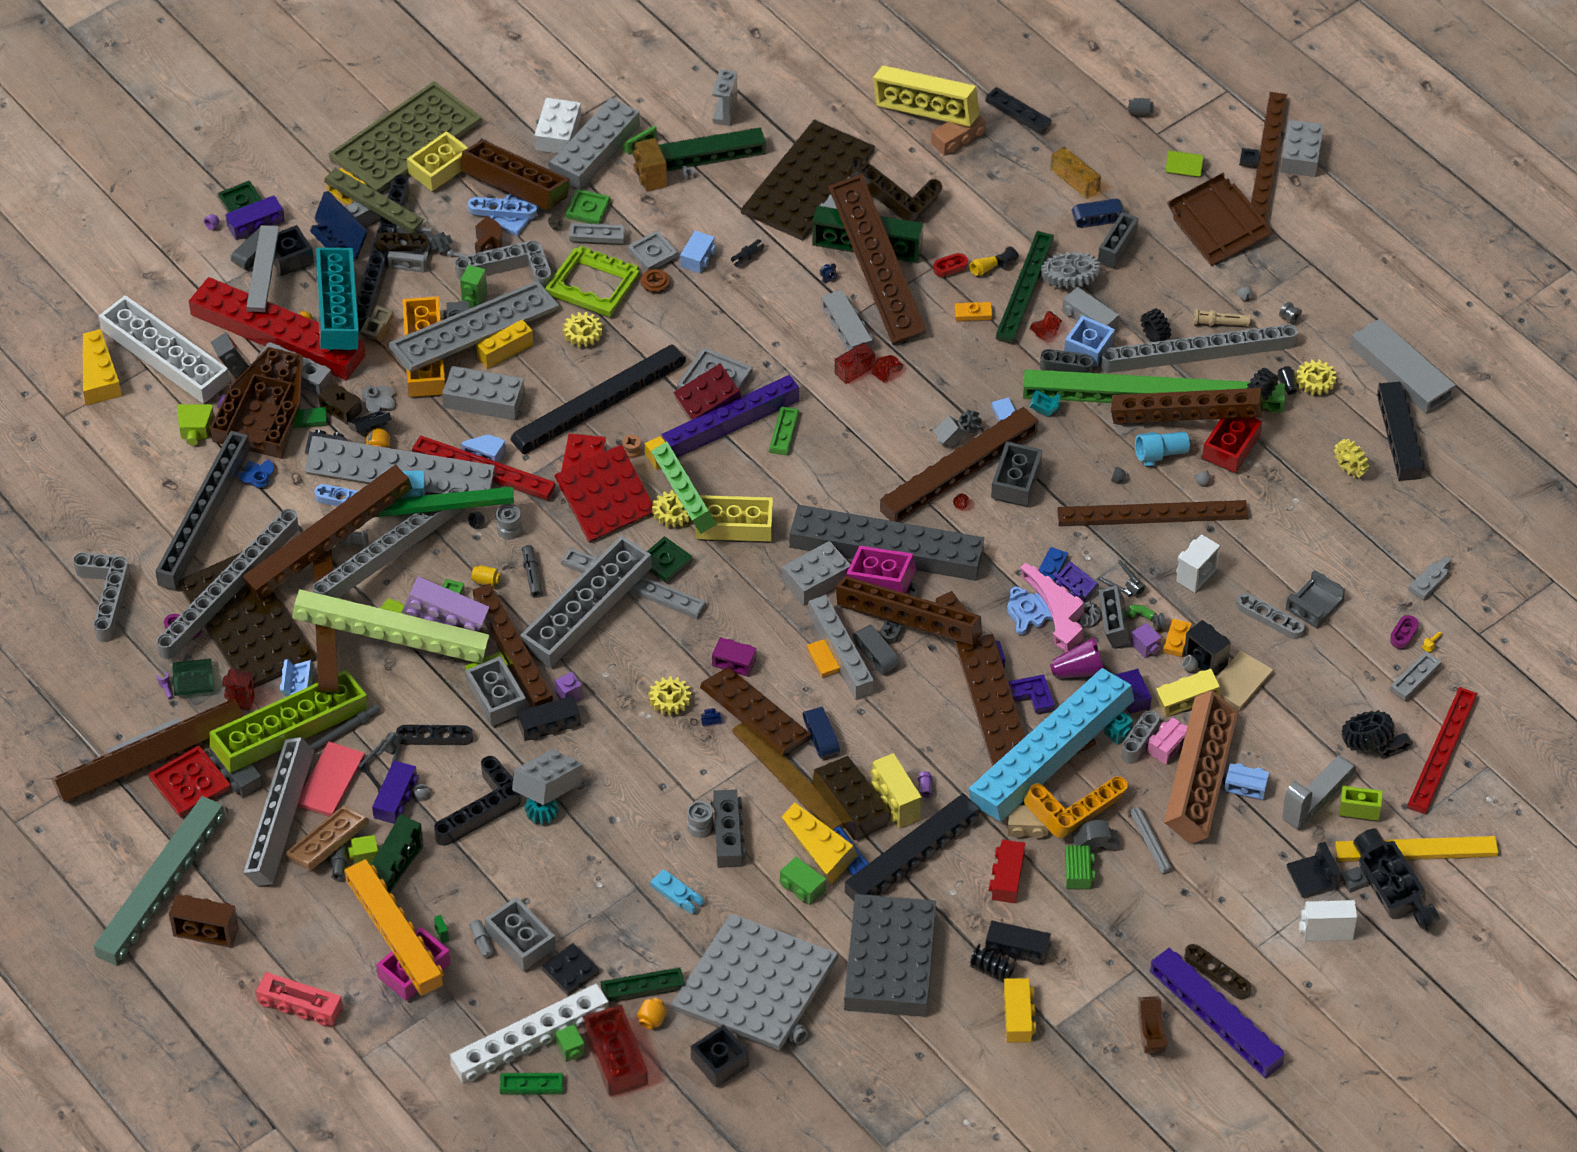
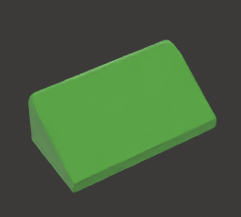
[622,126,657,155]

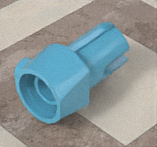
[1135,431,1190,466]

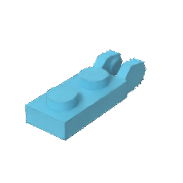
[650,869,704,914]

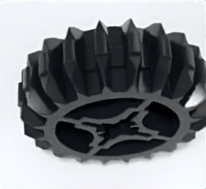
[1342,710,1395,752]

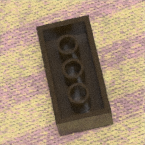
[812,756,891,840]

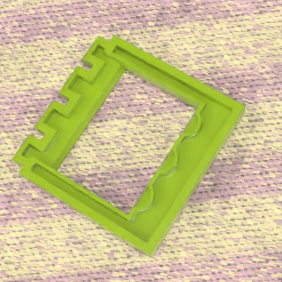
[545,246,639,317]

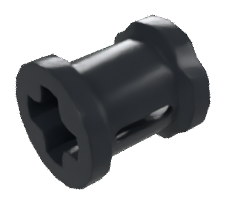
[995,246,1019,269]

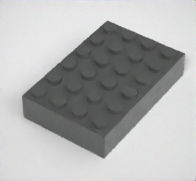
[844,894,936,1017]

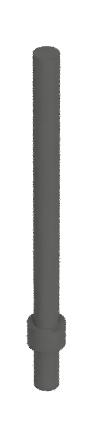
[309,704,381,751]

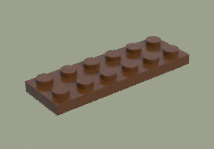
[700,667,811,756]

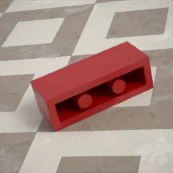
[989,839,1025,904]

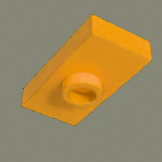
[954,302,992,321]

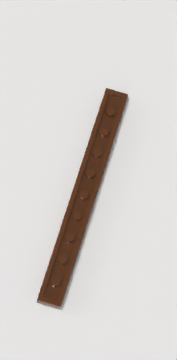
[1251,92,1287,221]
[1057,500,1248,527]

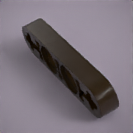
[1184,944,1251,1000]

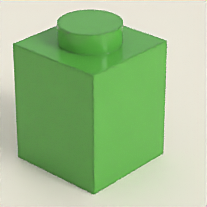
[555,1024,585,1062]

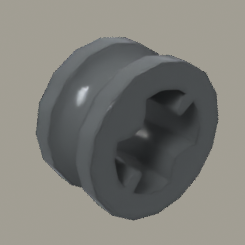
[1152,613,1166,631]

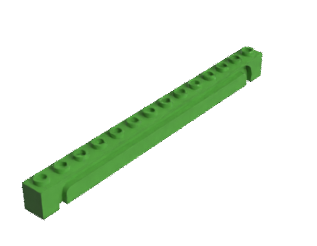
[1023,370,1285,413]

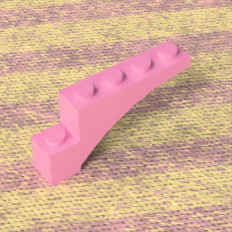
[1020,563,1085,652]

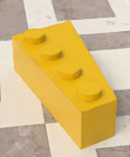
[83,329,122,406]
[782,802,858,885]

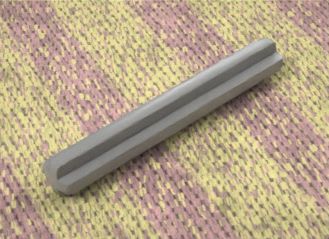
[1131,807,1171,874]

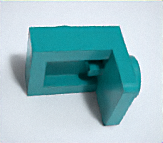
[1029,390,1061,417]

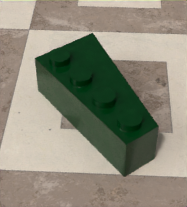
[370,814,424,894]

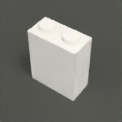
[1299,900,1357,941]

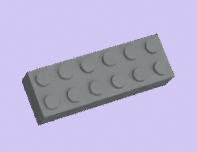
[550,97,640,190]

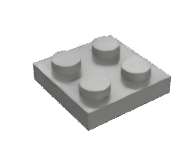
[627,230,678,271]

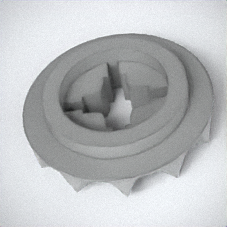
[1077,600,1100,627]

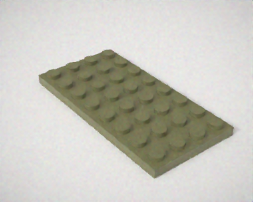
[329,81,482,193]

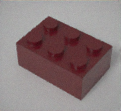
[673,363,742,420]

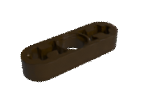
[376,233,429,252]

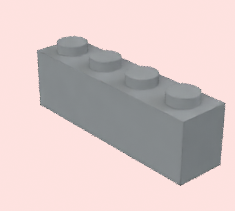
[822,290,874,359]

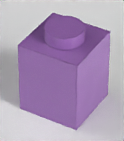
[1130,623,1162,658]
[555,672,583,702]

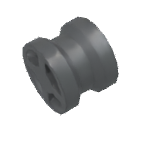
[1279,302,1302,325]

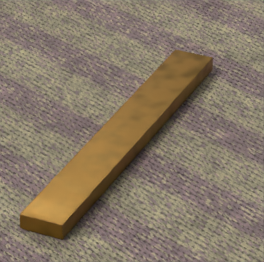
[732,723,843,830]

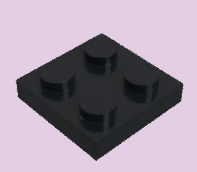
[347,410,392,433]
[541,943,599,996]

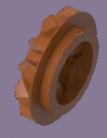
[641,269,670,293]

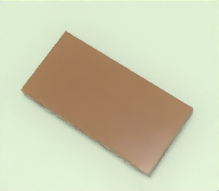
[285,806,370,871]

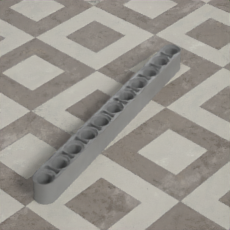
[1101,324,1298,373]
[313,487,465,598]
[157,509,299,659]

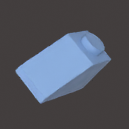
[461,434,506,462]

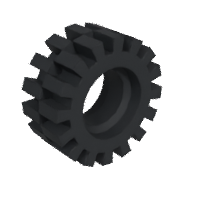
[1140,308,1171,342]
[1247,368,1279,403]

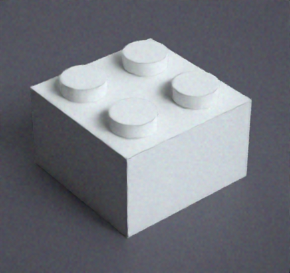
[1176,534,1220,593]

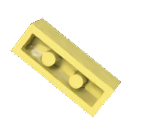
[1156,669,1221,717]

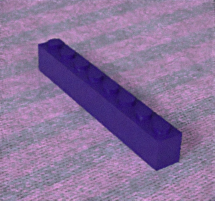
[661,374,799,458]
[1150,948,1285,1079]

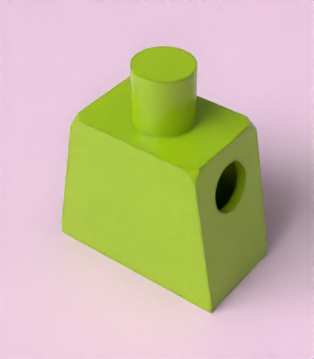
[177,404,215,446]

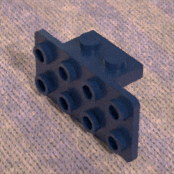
[310,191,367,260]

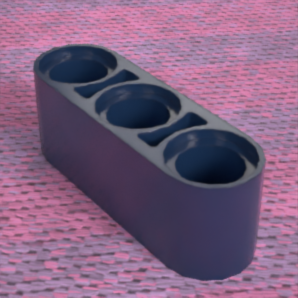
[1071,199,1125,228]
[803,706,840,759]

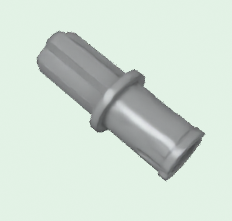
[469,920,493,958]

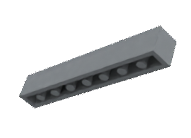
[243,737,314,886]

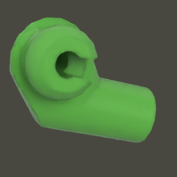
[1126,604,1156,621]

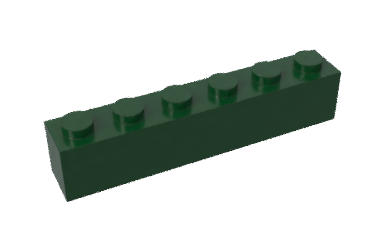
[658,127,766,171]

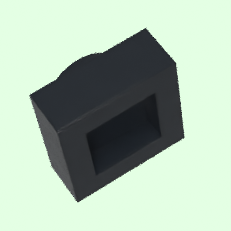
[1239,148,1259,168]

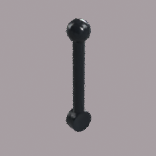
[360,764,381,793]

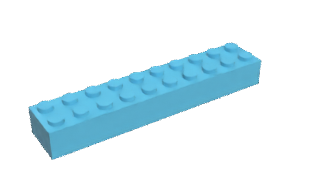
[968,668,1134,822]

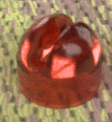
[953,493,970,510]

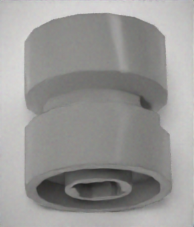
[496,504,522,540]
[687,801,713,838]

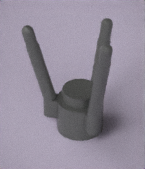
[1097,560,1146,597]
[359,732,402,768]

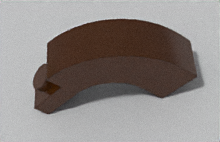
[1138,996,1168,1053]

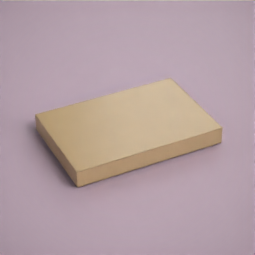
[1216,651,1273,711]

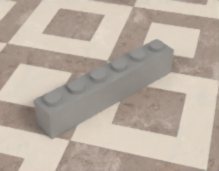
[808,595,874,700]

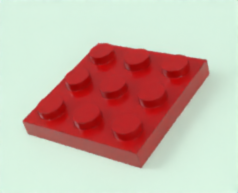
[148,746,231,818]

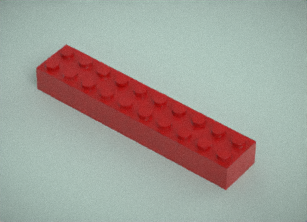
[189,277,366,381]

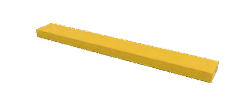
[1335,836,1498,862]

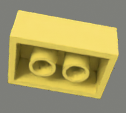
[407,131,468,192]
[870,753,921,828]

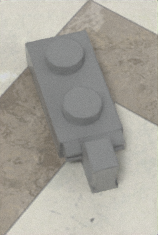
[1408,556,1451,600]

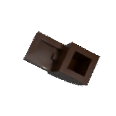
[475,216,503,253]

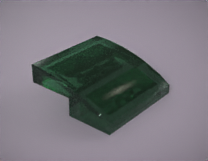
[172,658,214,696]

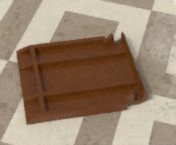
[1168,172,1273,267]

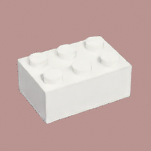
[534,98,581,153]

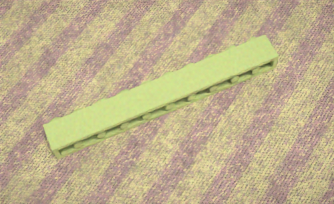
[292,589,489,664]

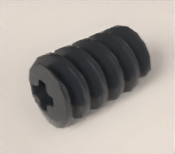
[970,943,1017,982]

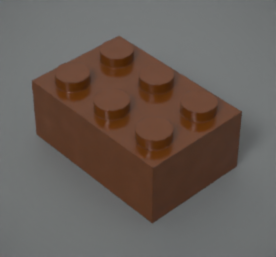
[169,894,239,948]

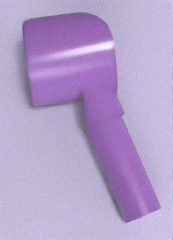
[157,672,173,699]

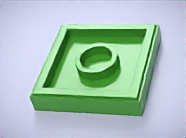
[565,189,611,224]

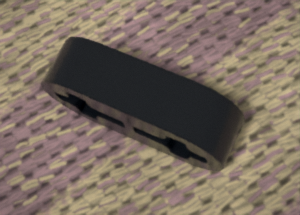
[1375,733,1413,759]

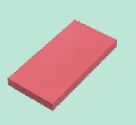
[297,741,365,817]

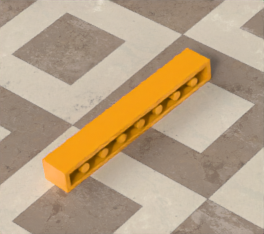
[344,859,444,996]

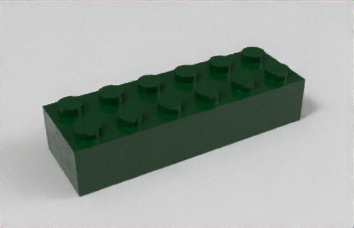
[812,206,923,263]

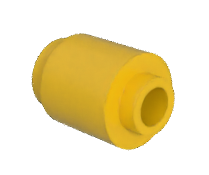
[471,565,501,587]

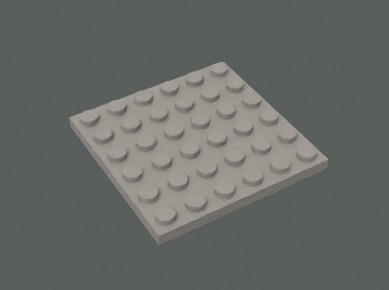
[671,913,838,1051]

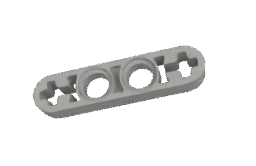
[1236,593,1304,639]

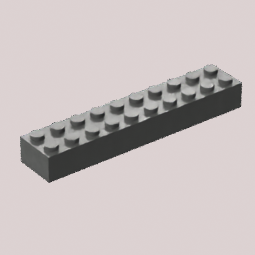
[789,504,985,581]

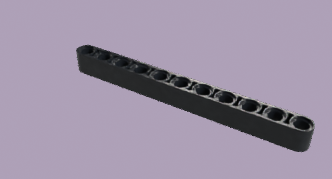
[356,174,410,331]
[510,344,686,454]

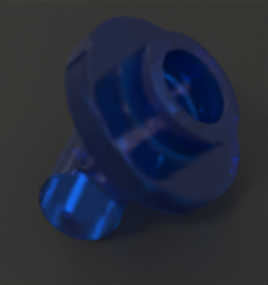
[701,708,722,726]

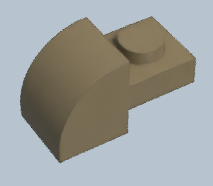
[360,305,394,341]

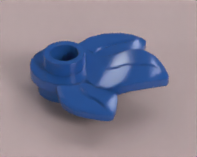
[237,459,274,488]

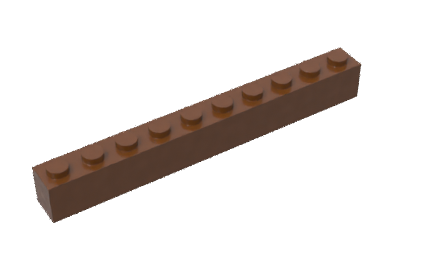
[880,407,1038,522]
[243,464,412,600]
[51,699,243,803]

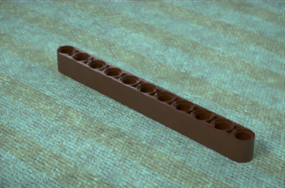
[313,549,339,693]

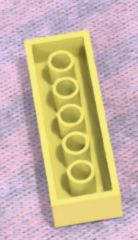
[873,65,980,126]

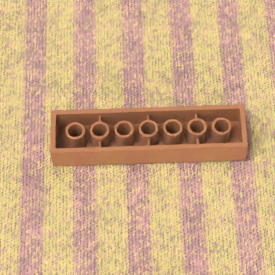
[1164,690,1238,844]

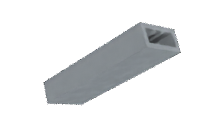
[1350,319,1455,414]

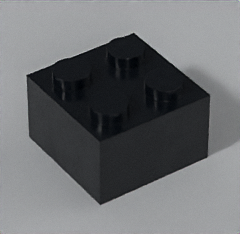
[274,225,314,276]
[1184,620,1231,676]
[690,1024,749,1087]

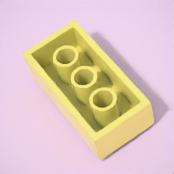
[695,495,773,541]

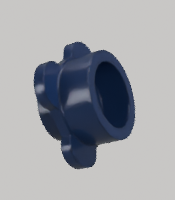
[820,263,838,283]

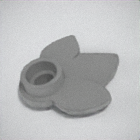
[362,385,396,413]

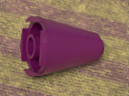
[1050,638,1104,678]

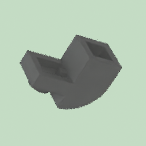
[1072,820,1121,853]

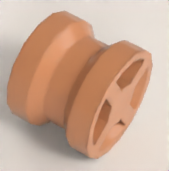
[622,434,641,458]

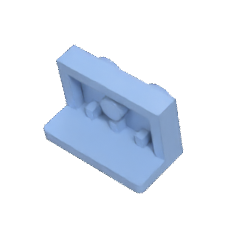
[280,659,315,697]

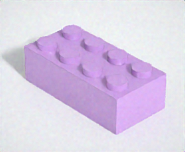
[402,576,489,632]

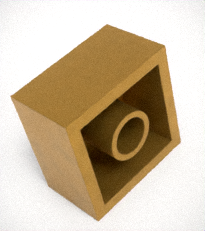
[633,138,667,192]

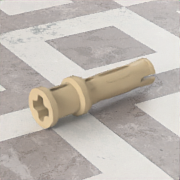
[1194,309,1250,327]

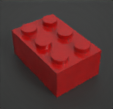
[1202,417,1263,473]
[561,433,607,491]

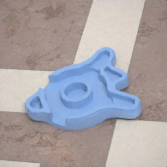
[1007,587,1053,635]

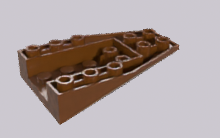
[210,347,303,459]

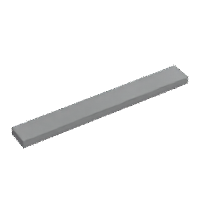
[561,548,706,619]

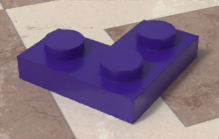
[1008,674,1055,713]

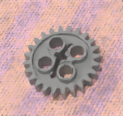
[1041,251,1100,288]

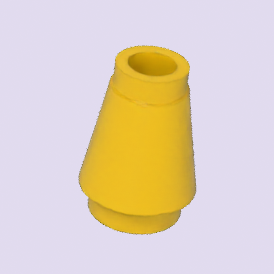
[970,256,998,276]

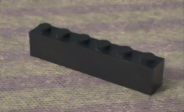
[1377,381,1425,481]

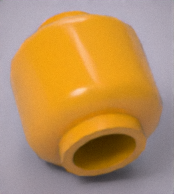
[366,428,390,448]
[637,997,667,1030]

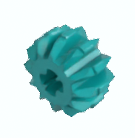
[525,798,559,825]

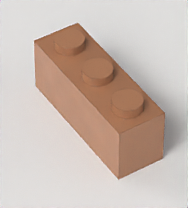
[931,115,986,156]

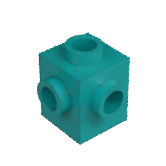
[1104,711,1133,745]

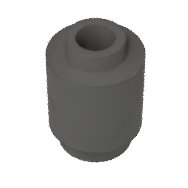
[1128,98,1154,116]

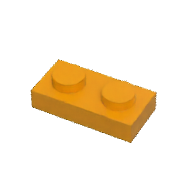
[1163,619,1191,657]

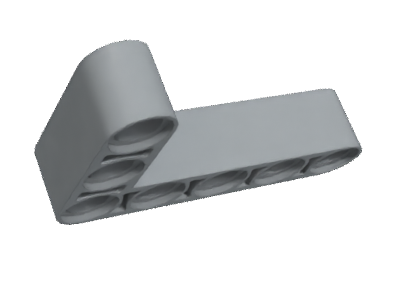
[455,241,551,288]
[73,552,130,642]
[1282,755,1356,830]

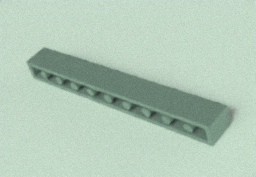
[94,796,225,966]

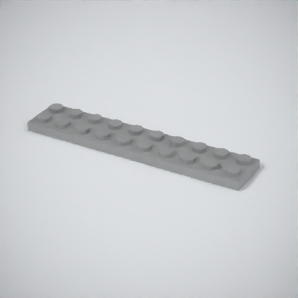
[389,281,559,372]
[305,436,496,494]

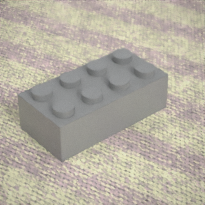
[442,366,525,420]

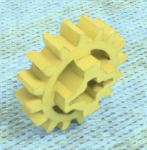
[563,312,602,347]
[1296,359,1337,395]
[1333,439,1369,478]
[652,490,690,528]
[649,676,691,716]

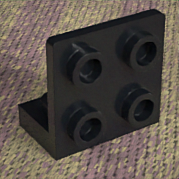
[1286,842,1341,897]

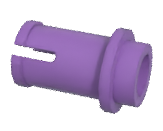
[917,771,933,798]

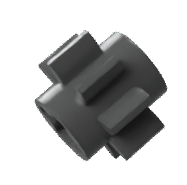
[429,232,453,253]
[959,409,982,433]

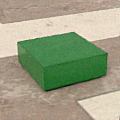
[434,915,449,943]

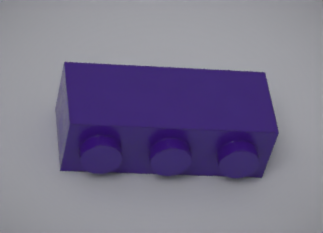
[225,195,285,240]
[372,761,419,824]

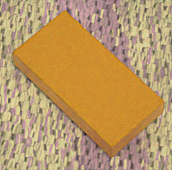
[806,639,840,678]

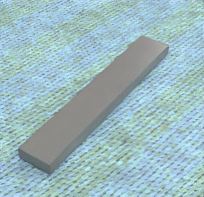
[247,225,279,312]

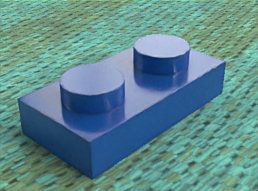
[1038,547,1068,583]

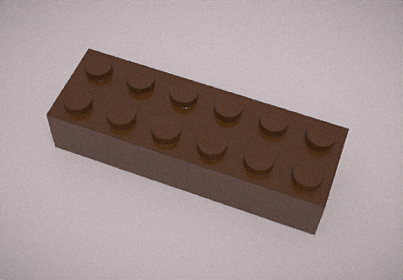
[460,139,570,210]

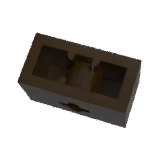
[318,382,362,425]

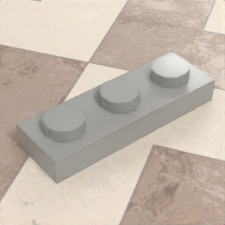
[569,223,625,244]
[1389,651,1441,701]

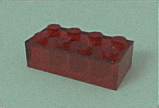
[582,1005,649,1097]

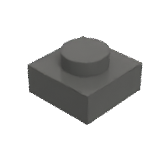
[1340,866,1368,893]

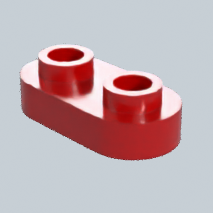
[933,253,968,277]

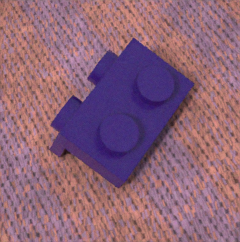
[1053,561,1099,602]

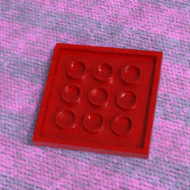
[554,444,654,542]

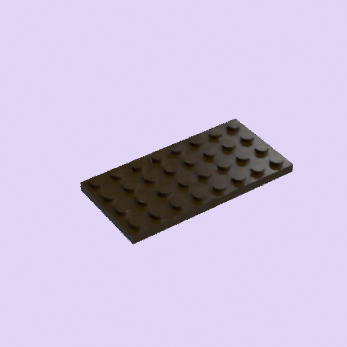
[741,119,875,241]
[178,552,316,692]

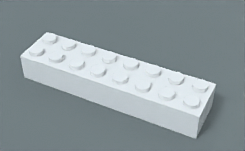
[99,295,230,404]

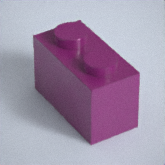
[712,637,757,677]

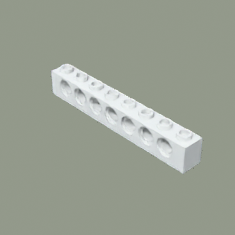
[450,984,609,1084]

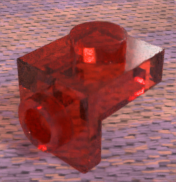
[1029,311,1062,339]
[871,355,904,382]

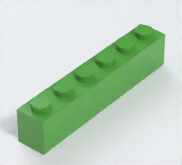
[651,442,717,534]

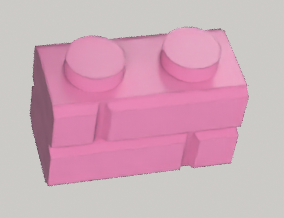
[1147,718,1188,764]

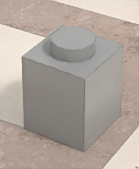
[934,416,968,448]

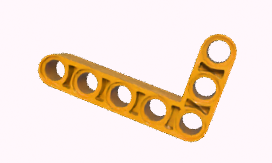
[1024,776,1128,838]

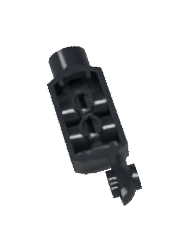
[1353,828,1440,933]

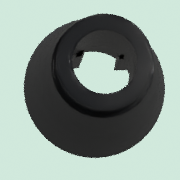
[1277,366,1298,395]

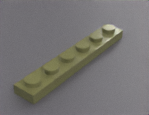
[324,167,423,233]

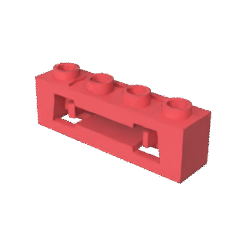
[256,972,343,1027]

